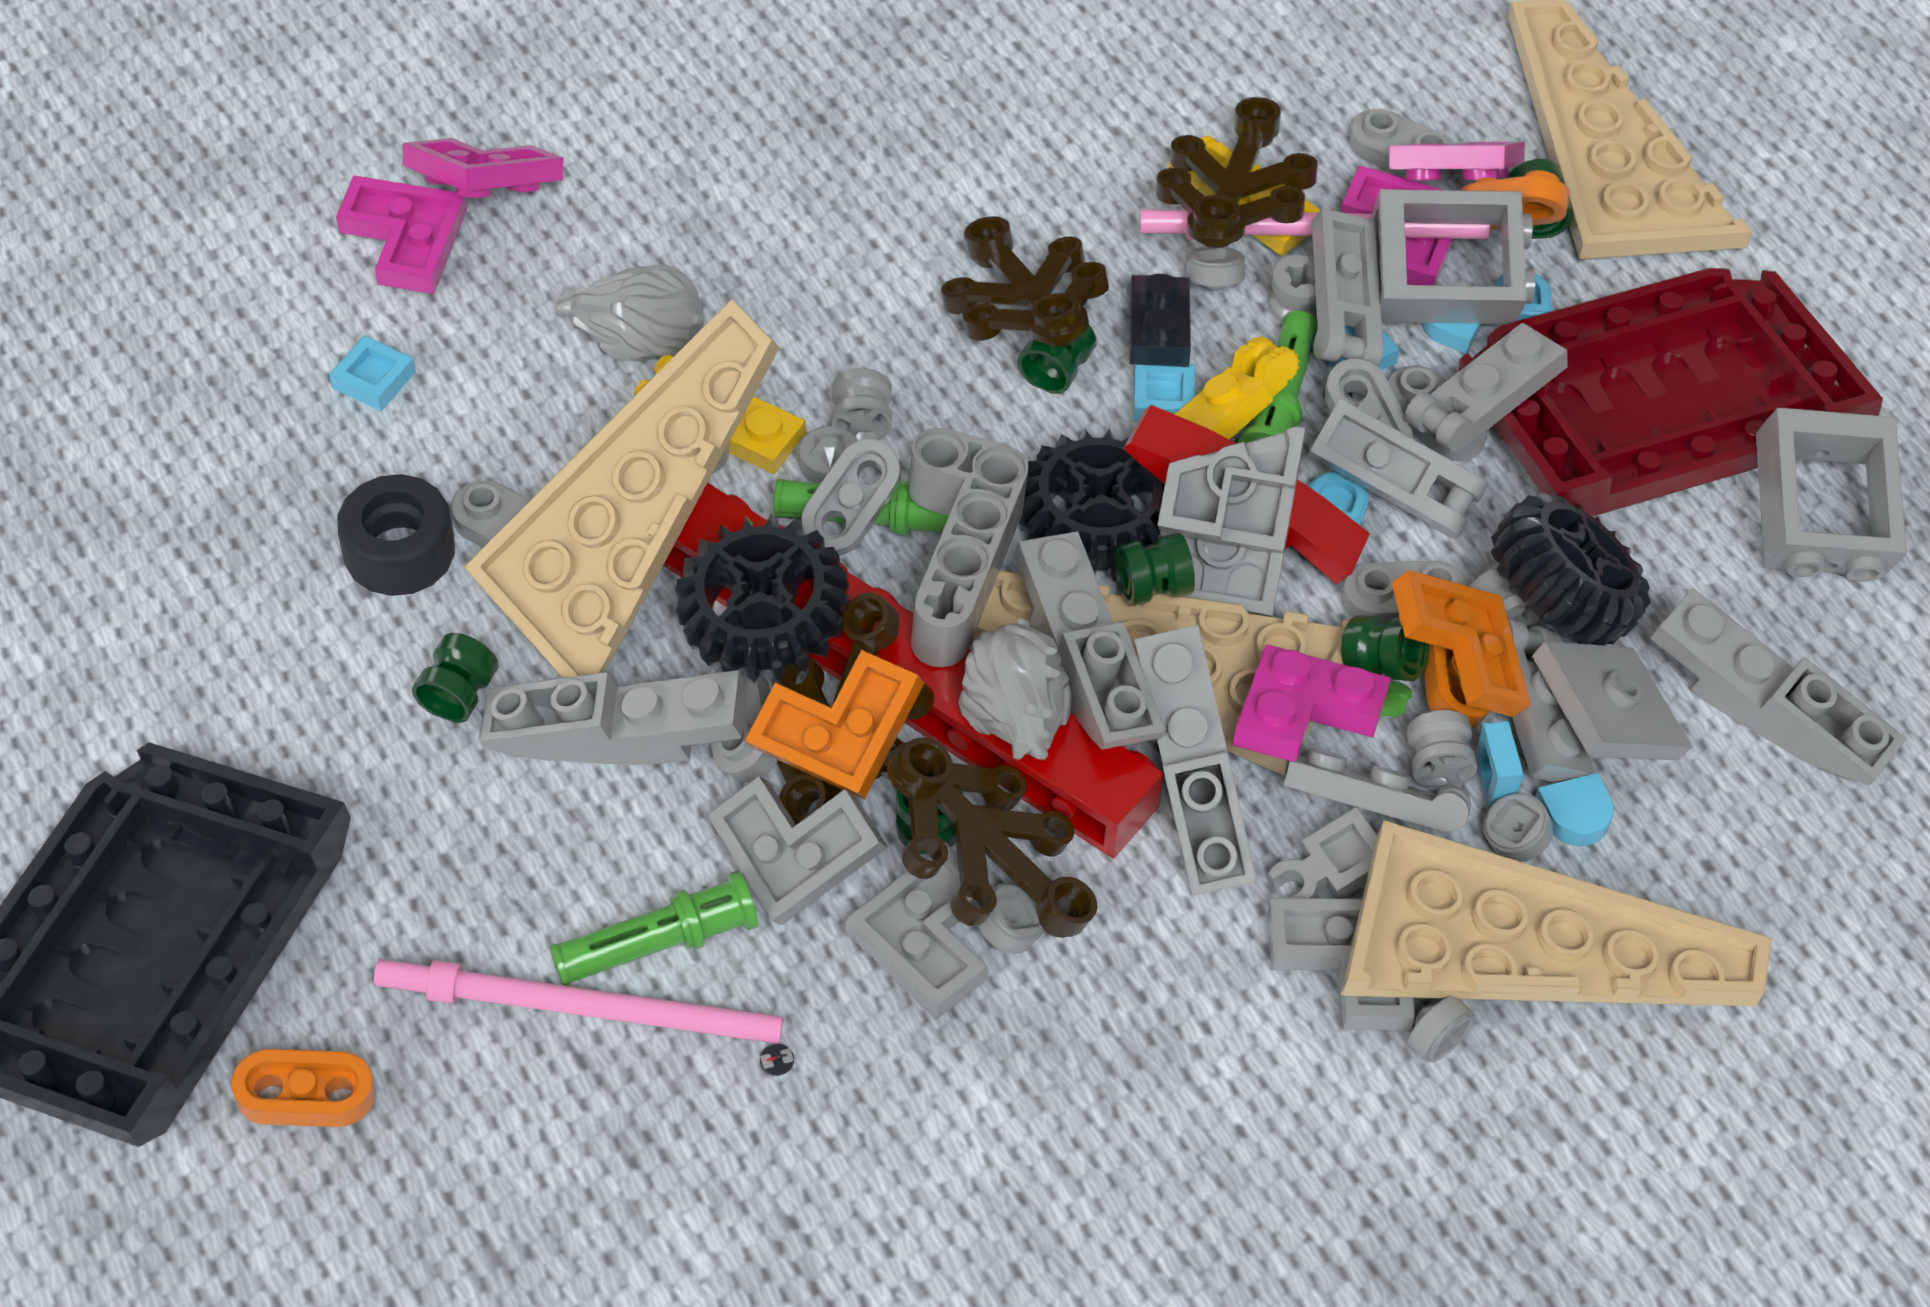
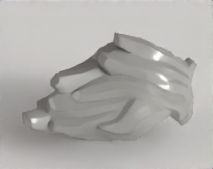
[555,264,704,361]
[958,618,1072,760]

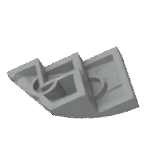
[1157,426,1306,617]

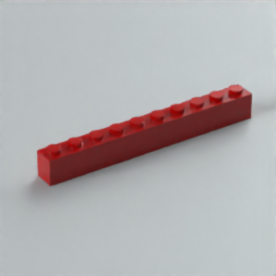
[663,482,1164,859]

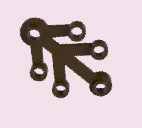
[1156,97,1318,248]
[941,216,1109,347]
[777,593,934,825]
[887,738,1098,938]

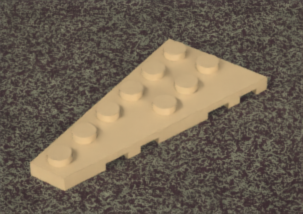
[1508,0,1752,259]
[464,299,780,678]
[942,571,1350,776]
[1341,820,1772,1006]

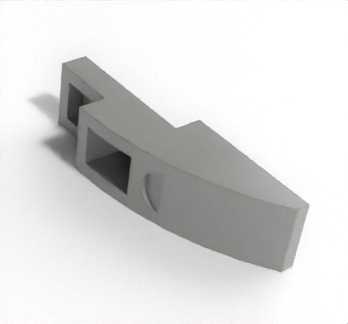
[1014,532,1166,749]
[1650,587,1907,785]
[1134,625,1257,896]
[479,670,748,765]

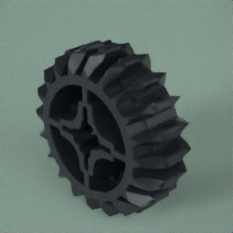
[1019,428,1165,583]
[1490,492,1651,646]
[675,514,850,684]

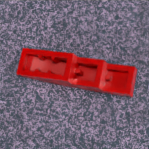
[1123,405,1370,584]

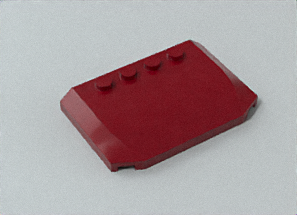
[1458,268,1883,517]

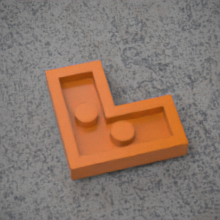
[1392,570,1531,717]
[745,650,925,800]

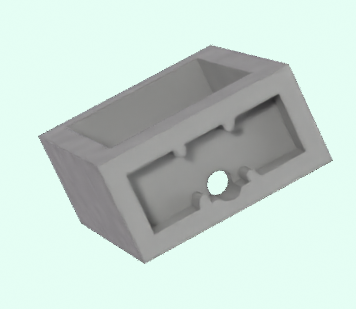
[1371,189,1535,324]
[1756,408,1907,582]

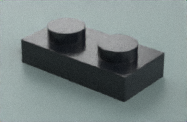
[1129,273,1191,367]

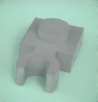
[1268,807,1377,899]

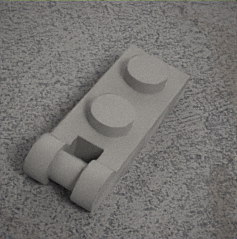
[1312,208,1383,366]
[1405,323,1567,453]
[1308,398,1488,539]
[1508,618,1595,783]
[1283,748,1471,832]

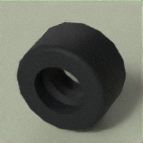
[337,474,455,596]

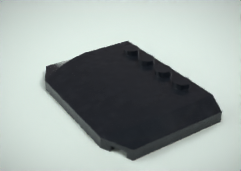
[0,742,351,1147]

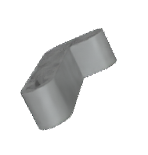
[908,428,1028,667]

